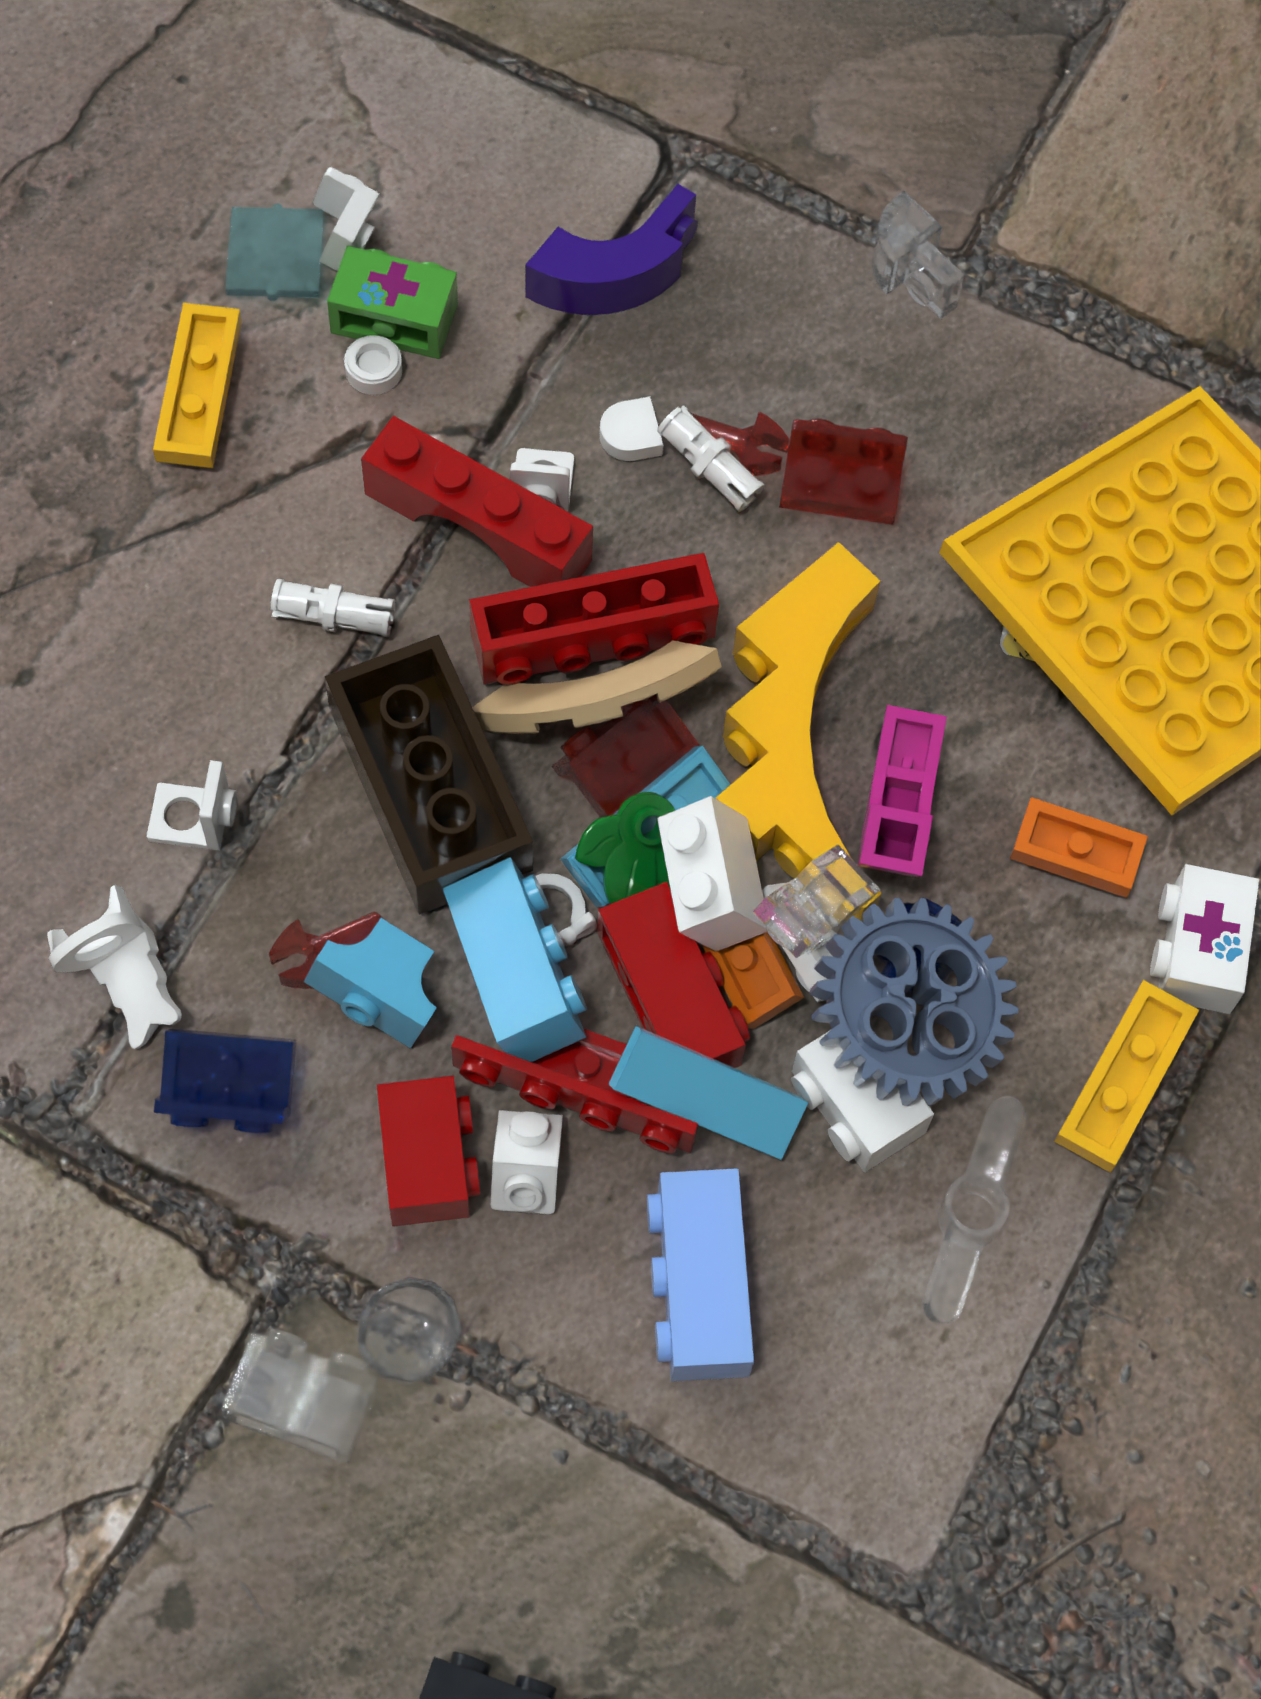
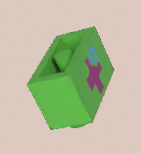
[327,246,458,359]

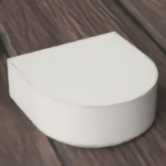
[600,397,663,461]

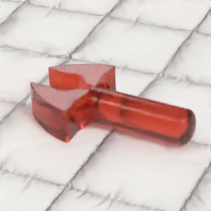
[690,412,789,476]
[269,911,383,989]

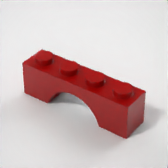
[361,415,594,587]

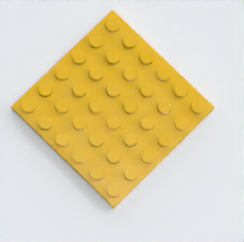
[939,386,1261,815]

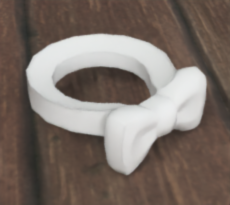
[536,873,597,947]

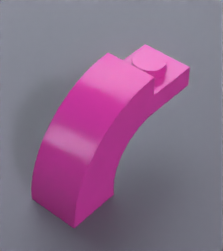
[858,705,947,878]

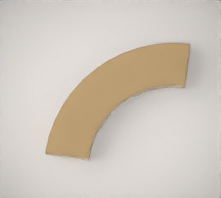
[472,641,722,734]

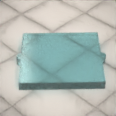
[225,203,324,301]

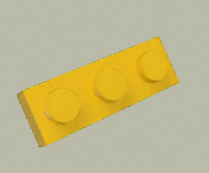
[153,303,242,468]
[1054,980,1199,1173]

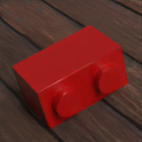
[377,1075,480,1227]

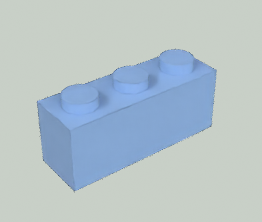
[647,1169,754,1381]

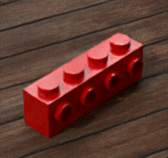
[469,553,719,685]

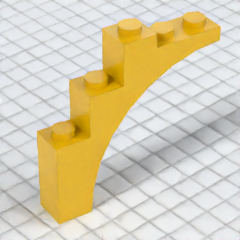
[716,542,882,922]

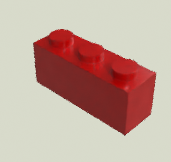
[597,882,750,1068]

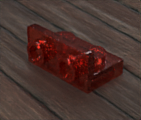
[779,419,908,525]
[552,694,700,818]

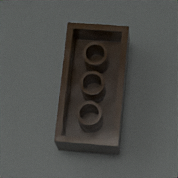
[325,634,533,915]

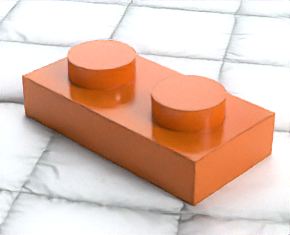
[1010,797,1148,898]
[702,931,805,1029]

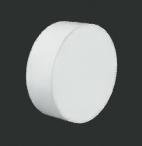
[344,335,402,395]

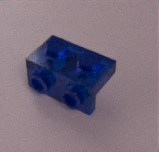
[154,1028,297,1133]

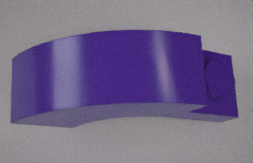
[525,184,698,315]

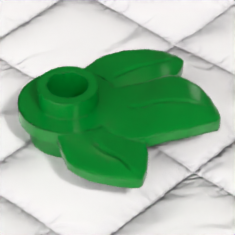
[575,792,675,904]

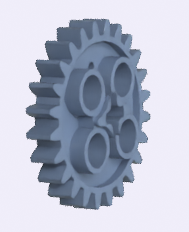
[809,898,1019,1106]

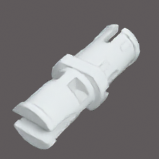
[657,405,765,512]
[270,579,395,637]

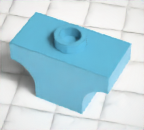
[303,918,437,1048]

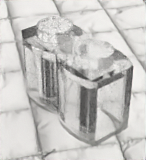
[221,1329,378,1464]

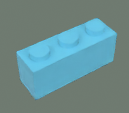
[443,857,587,1062]

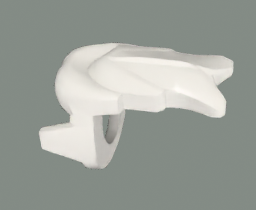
[47,885,181,1049]

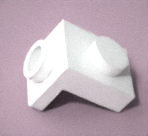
[313,167,379,271]
[491,1110,563,1214]

